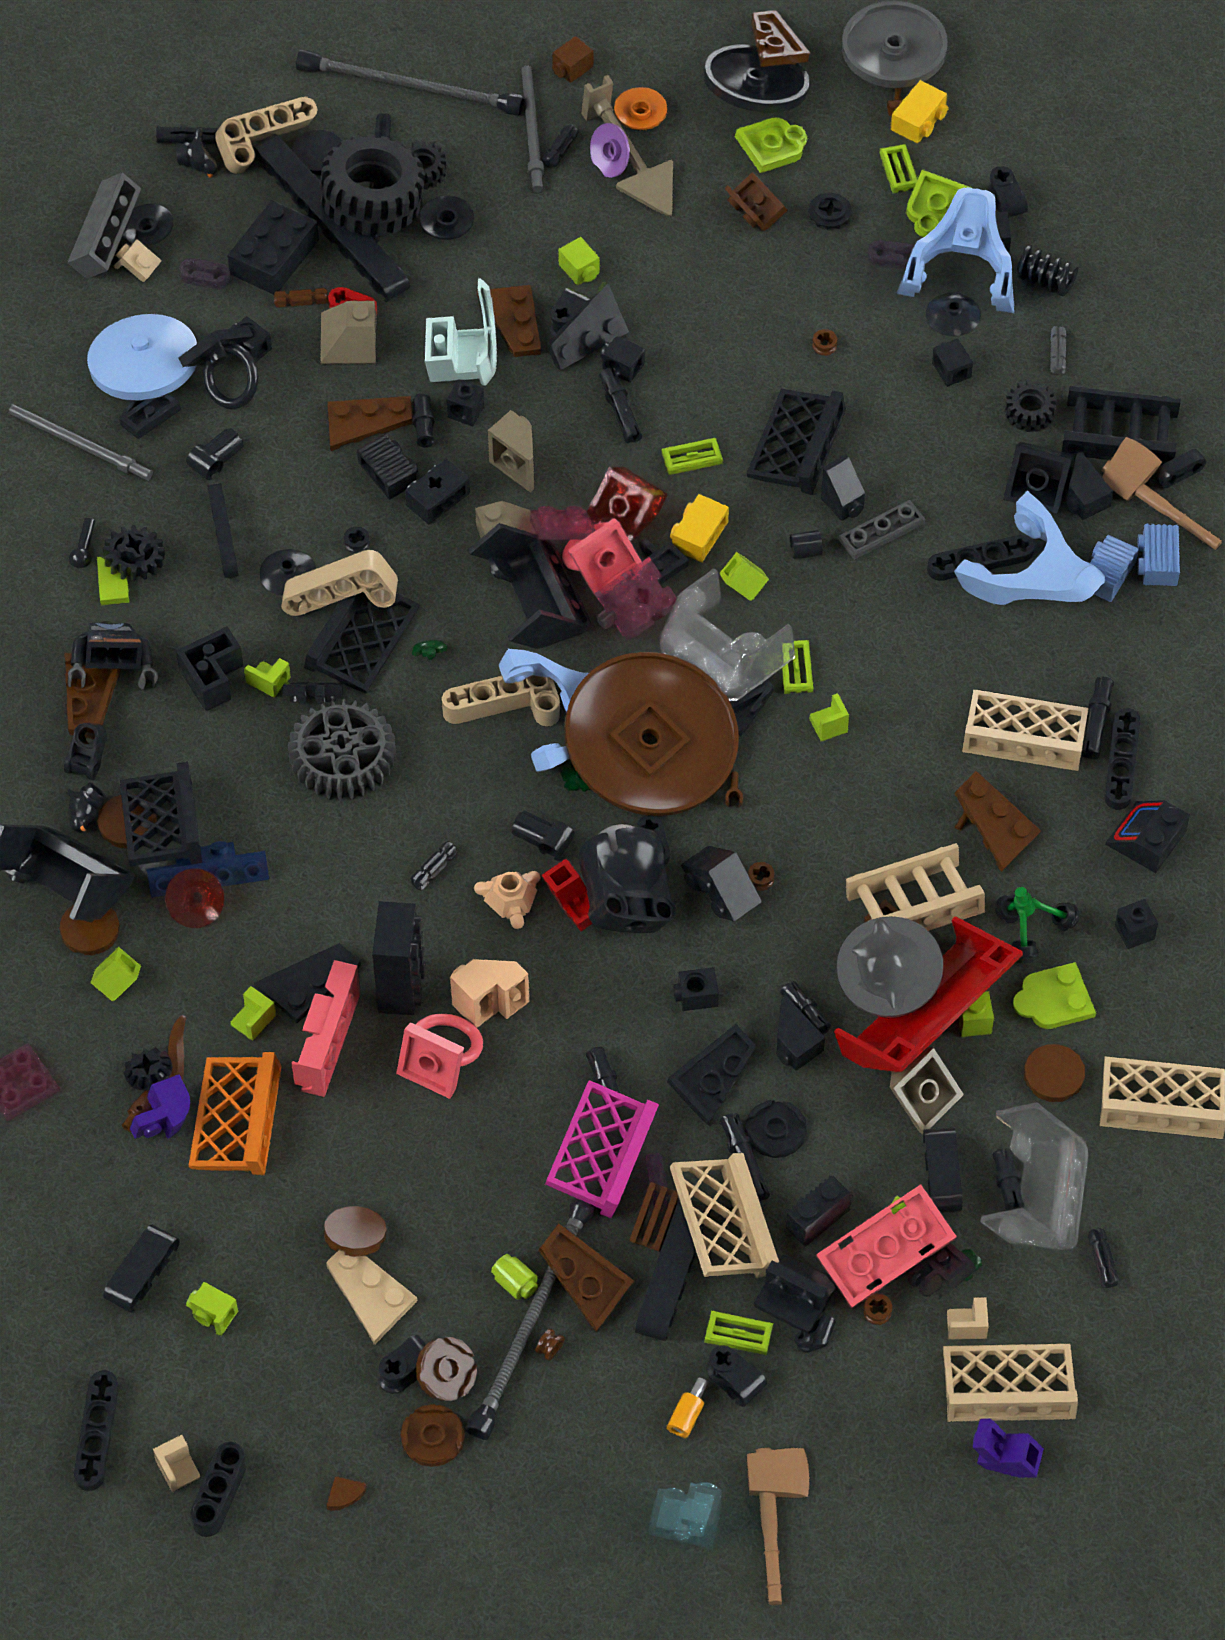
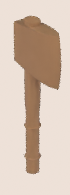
[1101,437,1222,550]
[747,1448,809,1605]

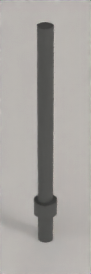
[521,66,544,193]
[9,404,153,481]

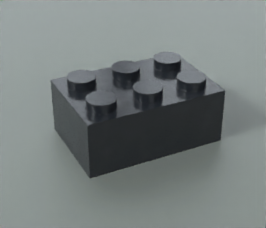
[227,200,319,295]

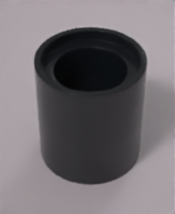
[789,530,822,559]

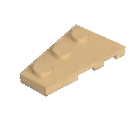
[326,1250,417,1345]

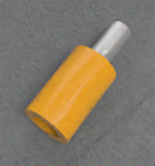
[667,1378,708,1438]

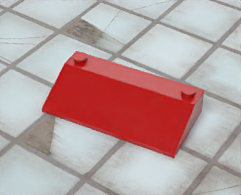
[834,916,1023,1072]

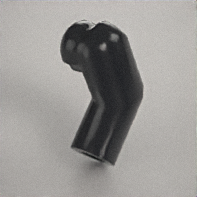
[795,1315,836,1353]

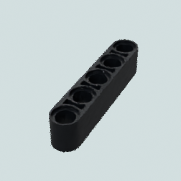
[635,1199,711,1341]

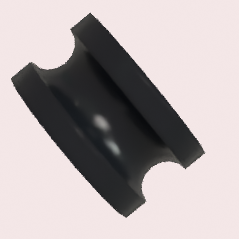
[344,526,370,554]

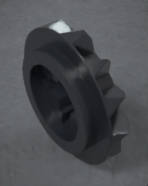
[808,193,852,230]
[123,1047,173,1090]

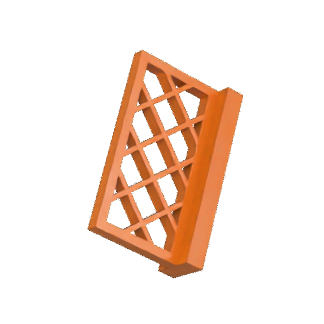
[189,1052,282,1175]

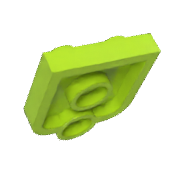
[735,118,807,173]
[906,170,972,237]
[1013,962,1096,1029]

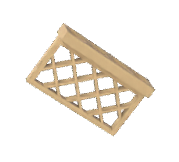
[962,690,1089,771]
[1100,1056,1225,1139]
[670,1153,779,1278]
[943,1344,1078,1421]

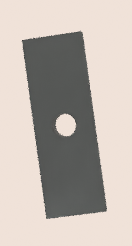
[839,500,925,559]

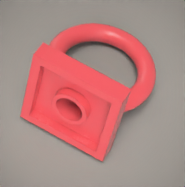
[562,518,643,597]
[396,1014,483,1099]

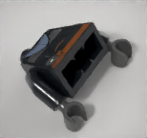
[68,621,158,689]

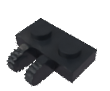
[627,539,689,595]
[283,682,343,704]
[907,1243,977,1297]

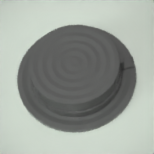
[837,916,943,1017]

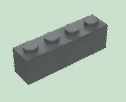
[67,172,141,278]

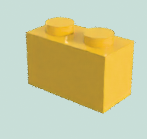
[891,80,948,143]
[670,494,729,562]

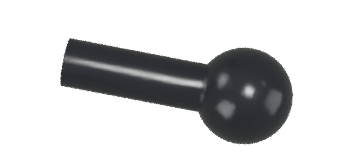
[69,518,96,568]

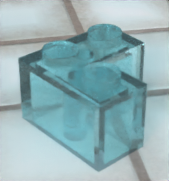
[649,1482,722,1549]

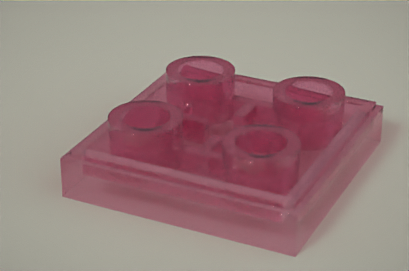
[530,506,595,540]
[0,1043,60,1122]

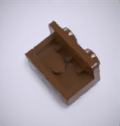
[724,172,788,231]

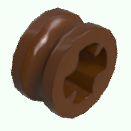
[812,329,838,356]
[748,862,775,891]
[864,1294,893,1325]
[535,1328,565,1361]

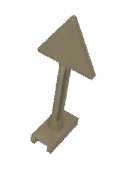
[581,75,673,217]

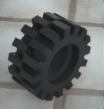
[404,140,447,190]
[1005,380,1056,432]

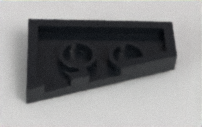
[254,943,361,1023]
[667,1024,756,1125]

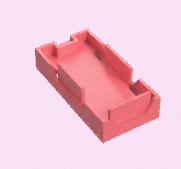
[292,960,361,1097]
[816,1184,957,1309]

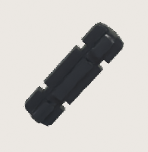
[542,124,578,168]
[411,841,458,890]
[1088,1228,1119,1288]

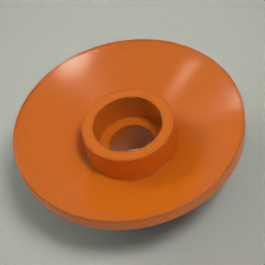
[614,87,667,130]

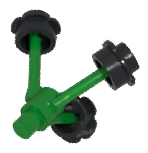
[995,887,1079,964]

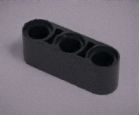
[923,1128,963,1212]
[103,1224,180,1313]
[191,1441,246,1537]

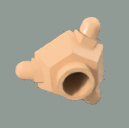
[474,871,540,929]

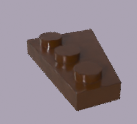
[64,652,121,739]
[954,771,1041,872]

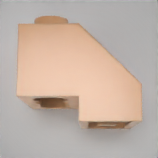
[450,959,529,1027]

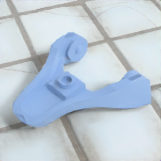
[897,187,1014,313]
[954,491,1105,605]
[499,649,589,772]

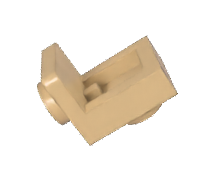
[114,240,162,282]

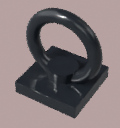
[178,326,259,409]

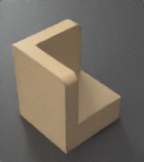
[947,1298,989,1339]
[153,1435,200,1492]

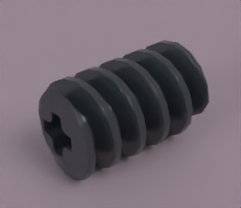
[1017,244,1079,296]

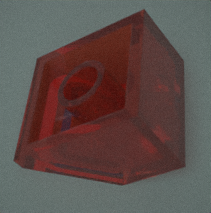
[585,466,668,543]

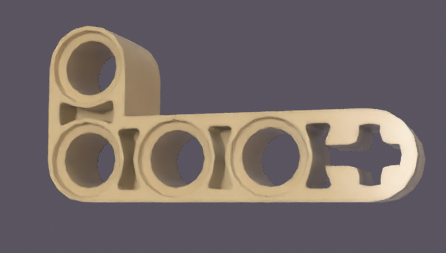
[215,97,317,174]
[282,550,398,616]
[442,675,560,726]

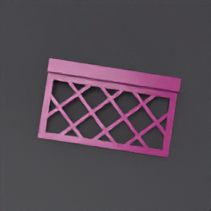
[545,1080,659,1218]

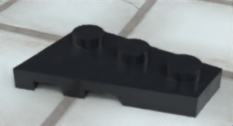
[546,282,629,370]

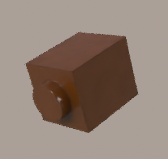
[552,36,594,83]

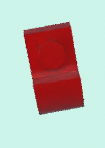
[542,859,593,932]

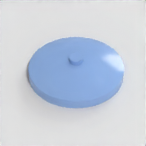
[87,314,197,400]

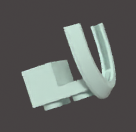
[425,278,497,386]

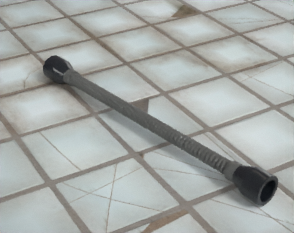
[296,49,524,116]
[465,1197,597,1440]

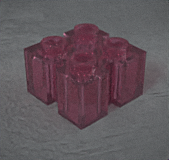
[594,557,681,640]

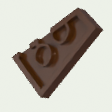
[751,10,810,67]
[477,285,541,357]
[328,396,413,451]
[539,1224,634,1331]

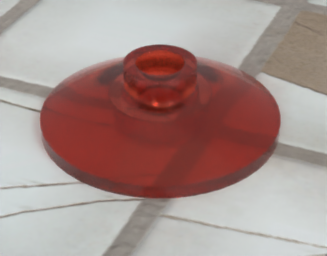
[165,868,224,928]

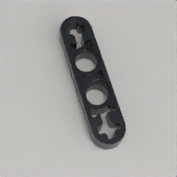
[207,483,239,578]
[927,535,1035,581]
[1104,708,1140,810]
[74,1370,119,1491]

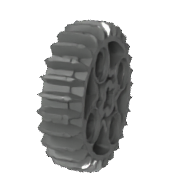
[288,699,396,800]

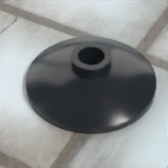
[420,196,474,240]
[122,204,174,246]
[926,293,980,336]
[260,549,316,596]

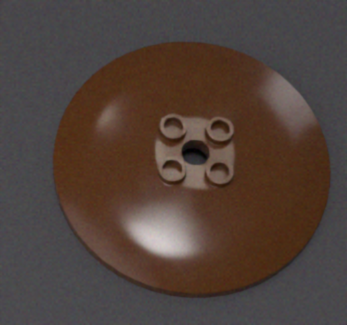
[564,652,739,816]

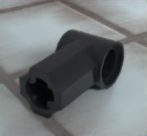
[186,428,244,481]
[511,810,575,861]

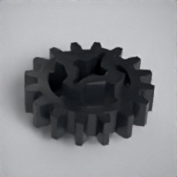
[103,525,165,581]

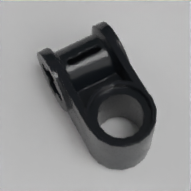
[988,166,1028,217]
[550,288,591,337]
[64,723,107,780]
[379,1335,426,1394]
[707,1345,767,1407]

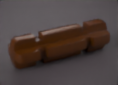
[274,287,328,307]

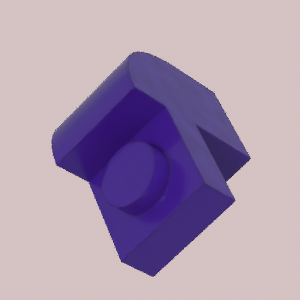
[130,1075,190,1139]
[972,1418,1044,1478]

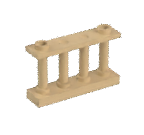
[846,843,985,931]

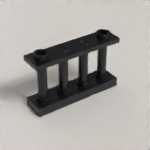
[1062,386,1181,466]

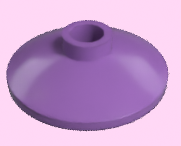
[590,123,629,177]

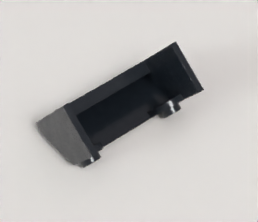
[468,523,591,649]
[0,824,135,922]

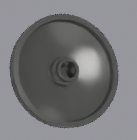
[842,1,948,88]

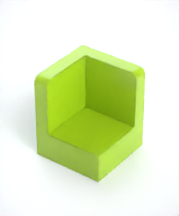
[719,552,769,601]
[244,658,291,698]
[809,693,849,741]
[91,947,141,1001]
[230,986,276,1041]

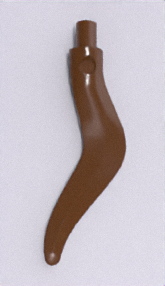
[122,1015,186,1132]

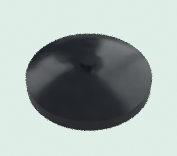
[703,45,809,113]

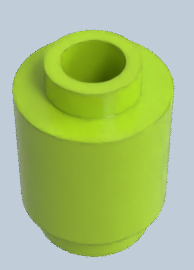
[491,1254,538,1300]

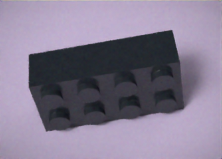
[372,901,426,1015]

